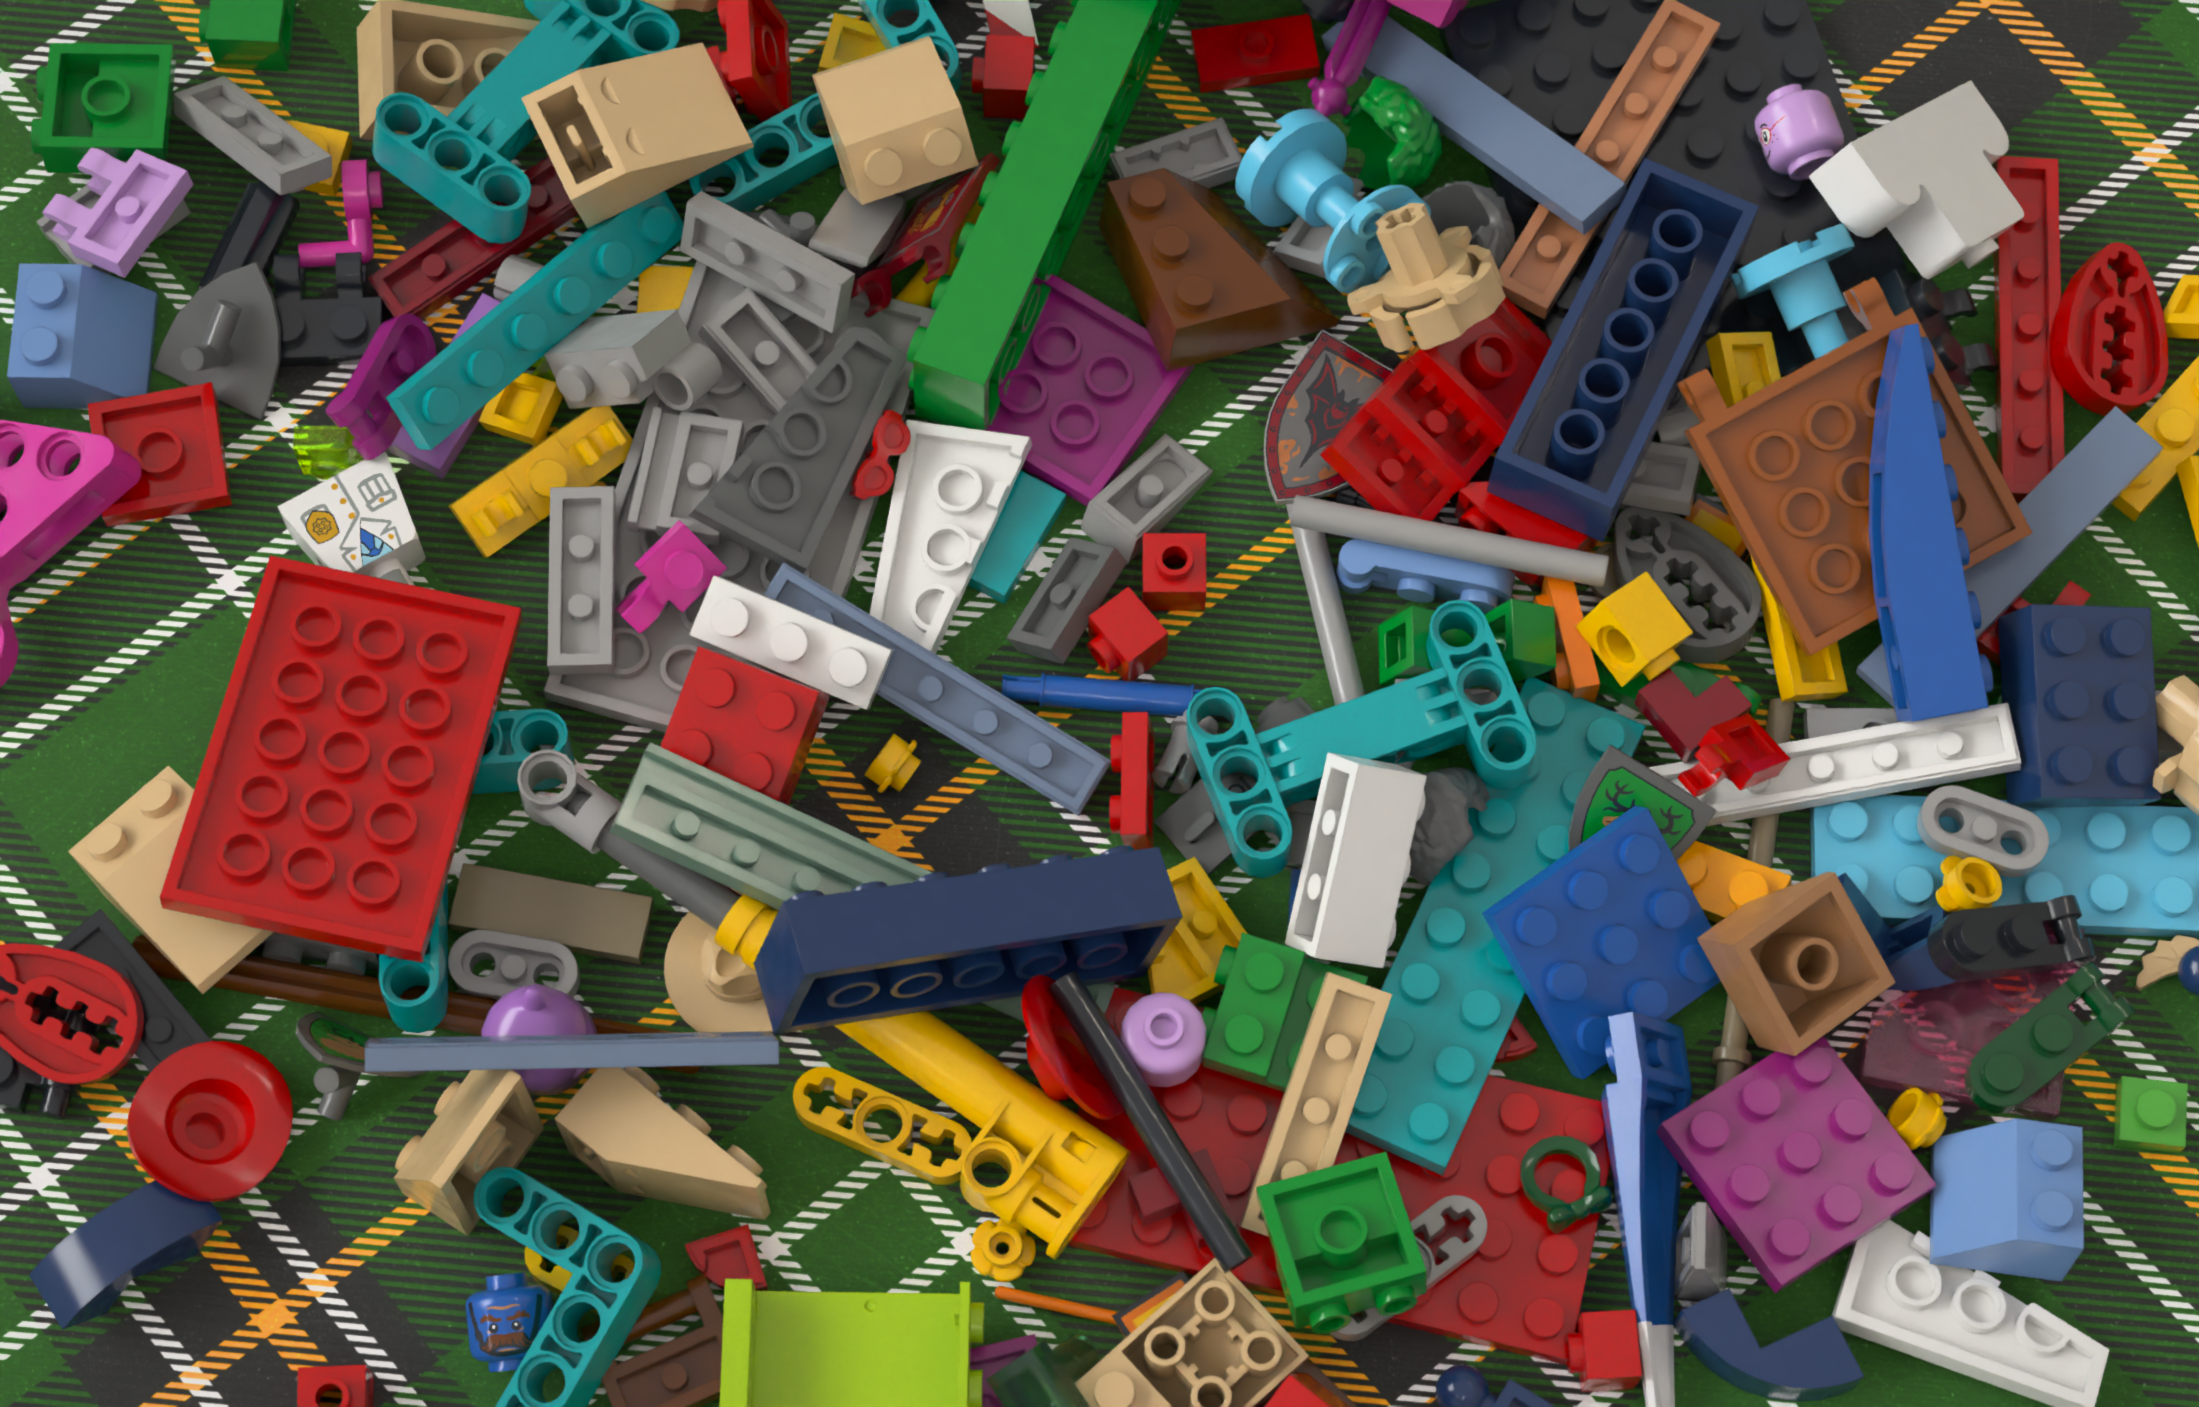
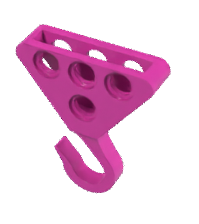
[0,419,141,688]

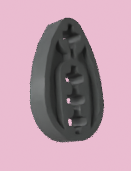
[1612,506,1761,664]

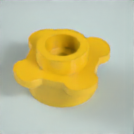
[1935,855,2003,912]

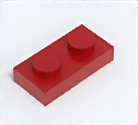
[1109,712,1155,850]

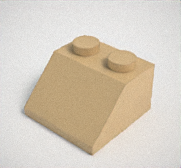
[812,36,979,205]

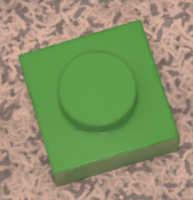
[2114,1076,2188,1153]

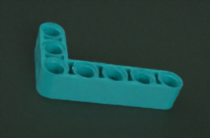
[689,0,962,212]
[379,709,575,1033]
[474,1167,661,1407]

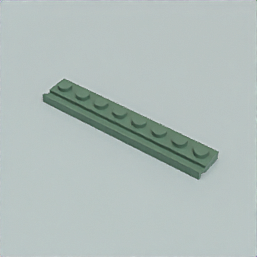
[610,742,1115,1022]

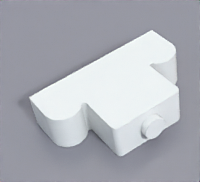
[1809,80,2024,279]

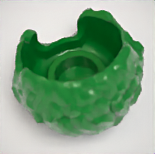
[1342,76,1443,191]

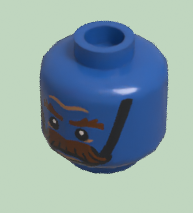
[465,1272,553,1372]

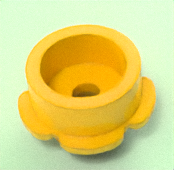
[864,734,921,793]
[1886,1087,1947,1150]
[970,1218,1036,1282]

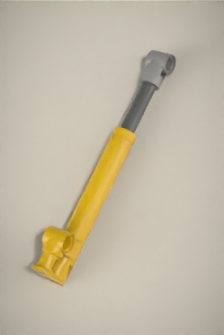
[517,750,1130,1260]

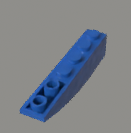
[1869,323,1993,722]

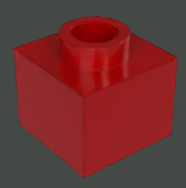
[972,34,1035,119]
[1142,533,1206,611]
[1086,587,1168,681]
[1565,1310,1642,1393]
[297,1365,374,1407]

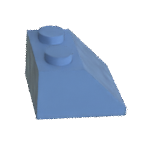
[7,263,159,409]
[1930,1118,2084,1282]

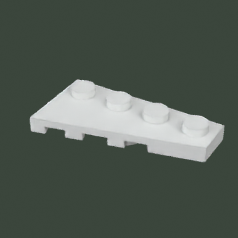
[870,420,1032,654]
[1832,1220,2109,1407]

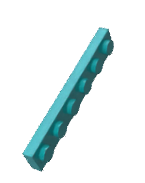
[386,191,684,450]

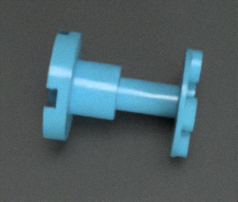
[1235,109,1431,294]
[1729,223,1855,359]

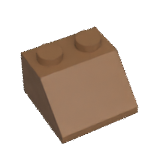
[1697,872,1896,1056]

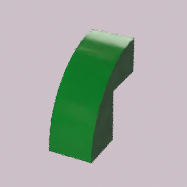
[1378,599,1556,689]

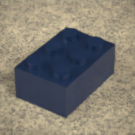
[1998,604,2161,808]

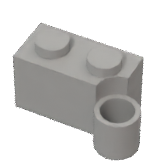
[544,309,723,411]

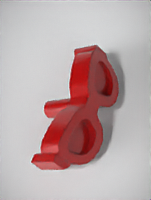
[849,410,911,500]

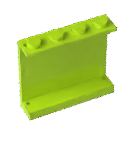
[720,1279,985,1407]

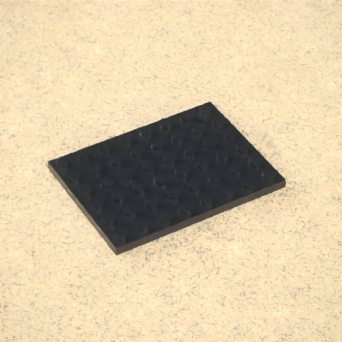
[1437,0,1907,432]

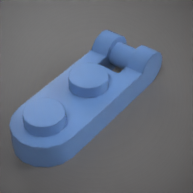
[1336,539,1515,614]

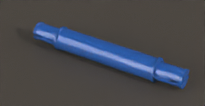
[1002,673,1232,717]

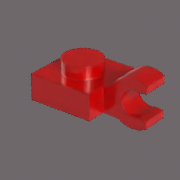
[1677,713,1791,797]

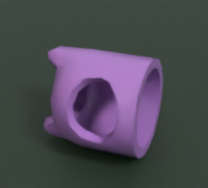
[481,984,597,1096]

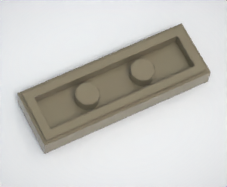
[448,863,655,965]

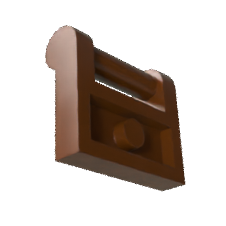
[580,1274,723,1407]

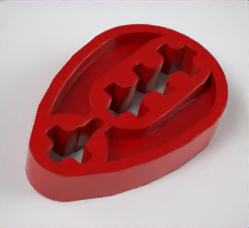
[2051,242,2168,416]
[0,943,144,1085]

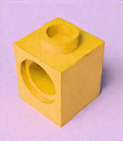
[1575,571,1693,687]

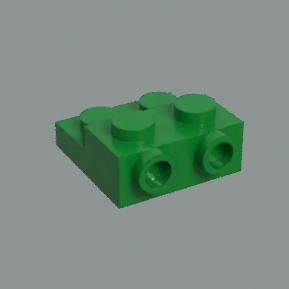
[31,43,176,173]
[1202,932,1368,1092]
[1256,1152,1427,1334]

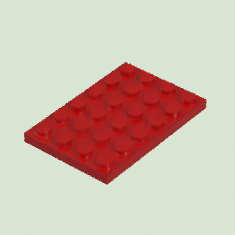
[160,555,522,963]

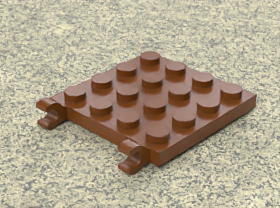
[1677,277,2033,656]

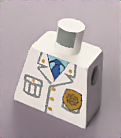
[278,452,426,586]

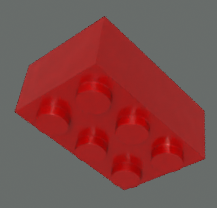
[660,646,830,806]

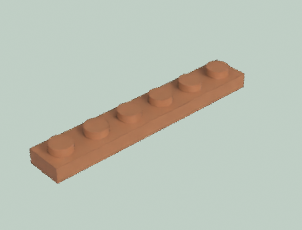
[1499,0,1721,320]

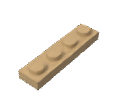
[1239,972,1392,1237]

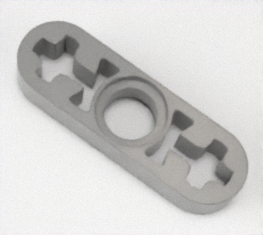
[1329,1195,1487,1341]

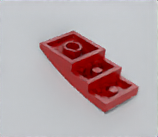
[1320,297,1552,521]

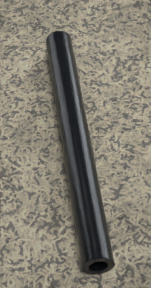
[1048,971,1254,1273]

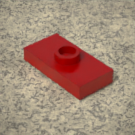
[1191,14,1320,93]

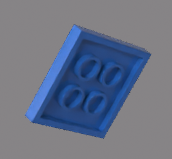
[1482,805,1720,1080]

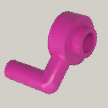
[298,159,384,268]

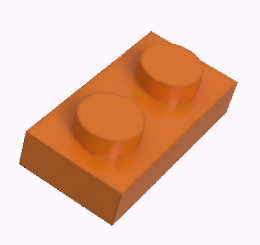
[1533,576,1600,704]

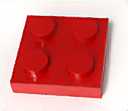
[717,0,792,123]
[87,382,232,527]

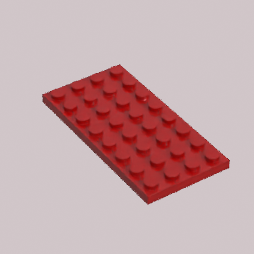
[1068,987,1610,1365]

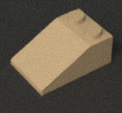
[357,0,541,140]
[68,766,274,994]
[394,1069,544,1236]

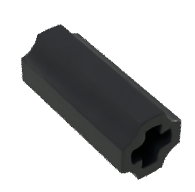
[199,180,300,290]

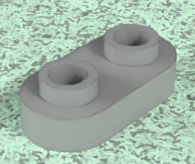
[1917,785,2049,877]
[448,930,580,1000]

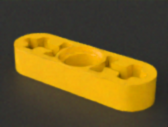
[793,1067,972,1185]

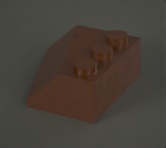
[1099,168,1339,372]

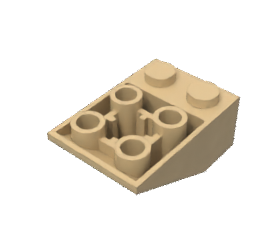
[521,42,754,229]
[554,1067,771,1220]
[1066,1258,1309,1407]

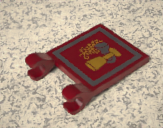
[851,152,1000,318]

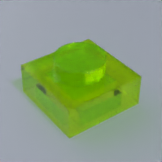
[293,426,364,480]

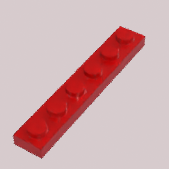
[1992,156,2065,503]

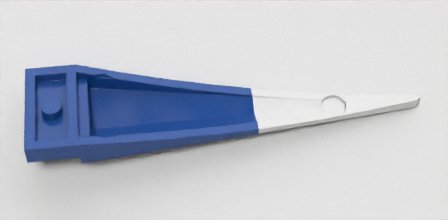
[1601,1011,1692,1407]

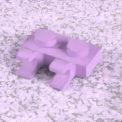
[42,148,193,278]

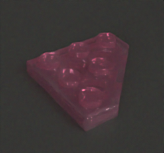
[1858,928,2084,1122]

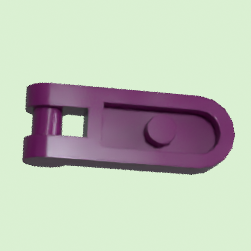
[326,313,436,460]

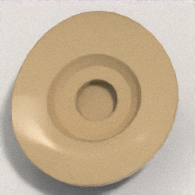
[664,888,777,1033]

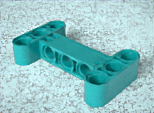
[372,0,680,244]
[1186,600,1537,878]

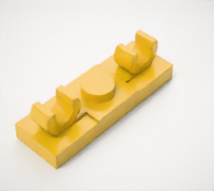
[448,406,633,558]

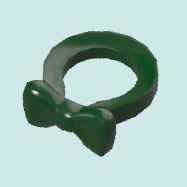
[1520,1135,1612,1234]

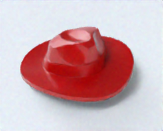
[1021,975,1124,1120]
[127,1041,293,1202]

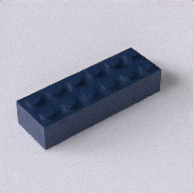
[1487,158,1760,542]
[754,845,1182,1035]

